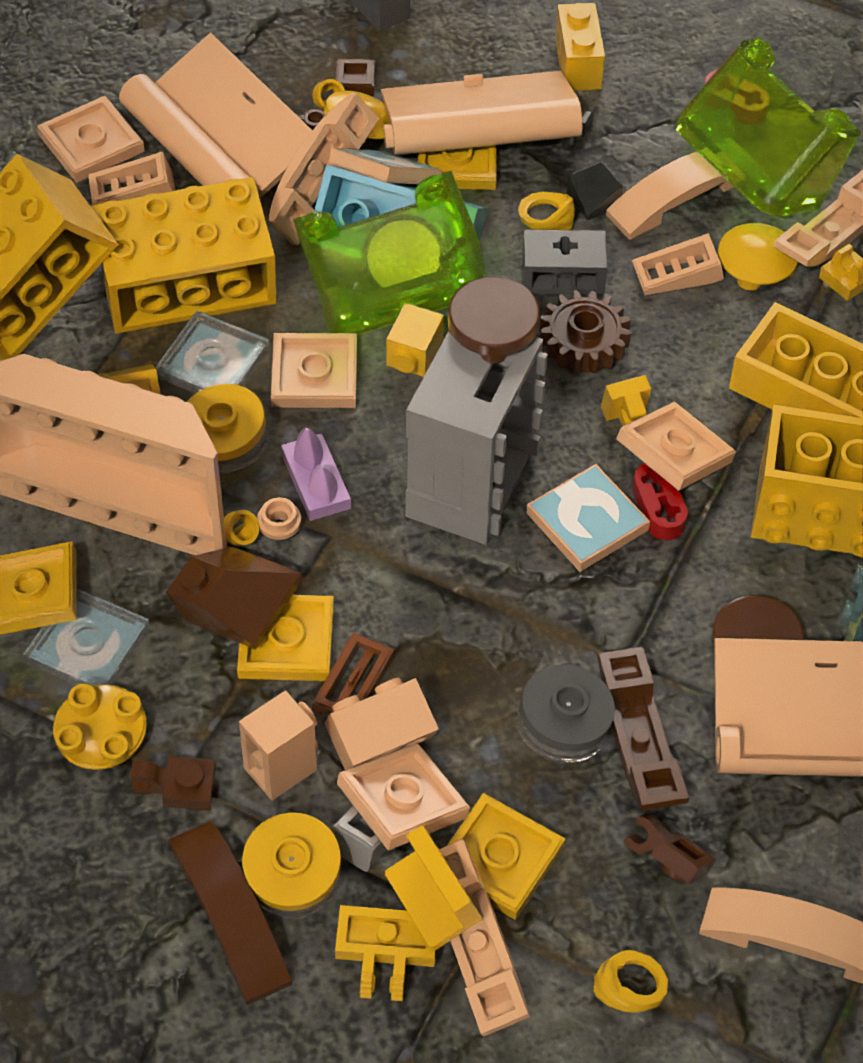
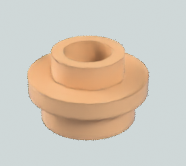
[257,497,301,540]

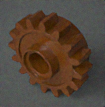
[540,290,631,373]

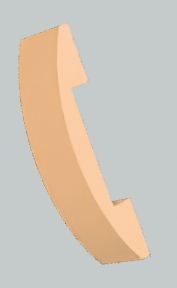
[268,93,379,246]
[606,147,756,240]
[773,170,863,267]
[439,839,530,1037]
[699,888,863,984]

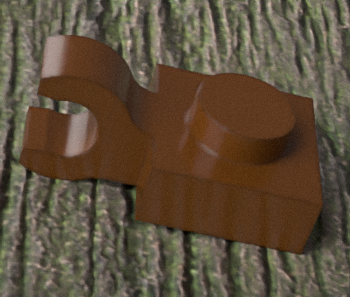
[130,756,216,811]
[624,814,716,884]

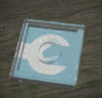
[155,311,270,393]
[23,589,150,686]

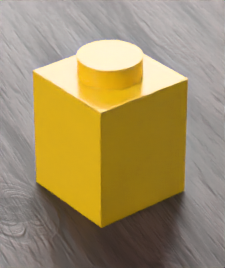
[386,303,444,377]

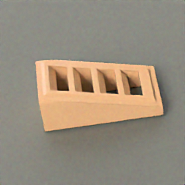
[88,152,176,205]
[632,233,724,295]

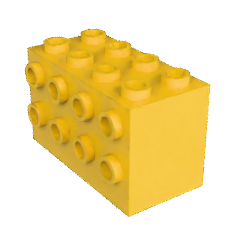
[0,154,118,360]
[91,177,277,334]
[751,405,863,557]

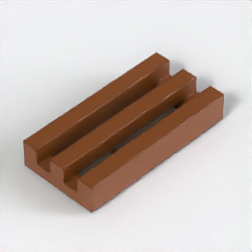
[312,632,394,715]

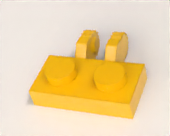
[335,905,436,1001]

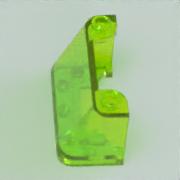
[675,38,861,216]
[293,171,486,336]

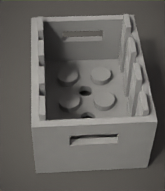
[405,331,548,545]

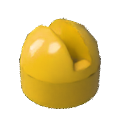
[312,79,345,110]
[224,510,259,546]

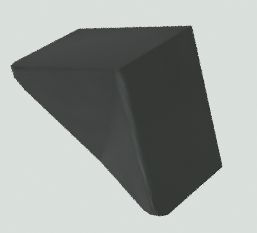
[567,161,623,220]

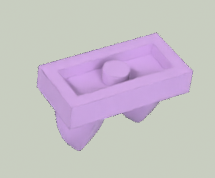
[281,427,351,521]

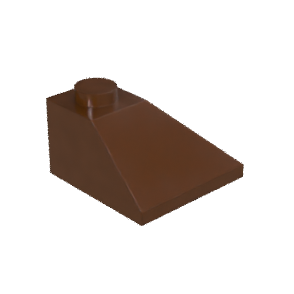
[166,546,304,650]

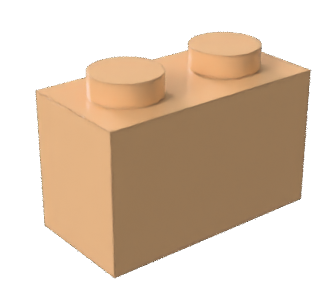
[324,677,439,770]
[239,690,318,801]

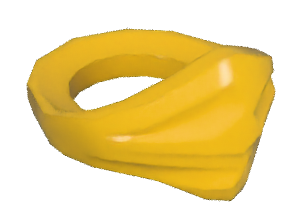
[518,191,575,230]
[593,950,668,1013]

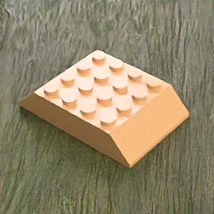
[0,354,227,555]

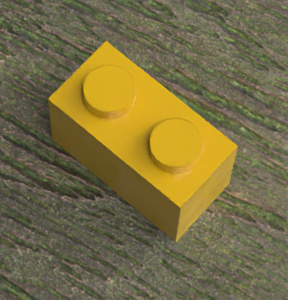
[555,3,605,91]

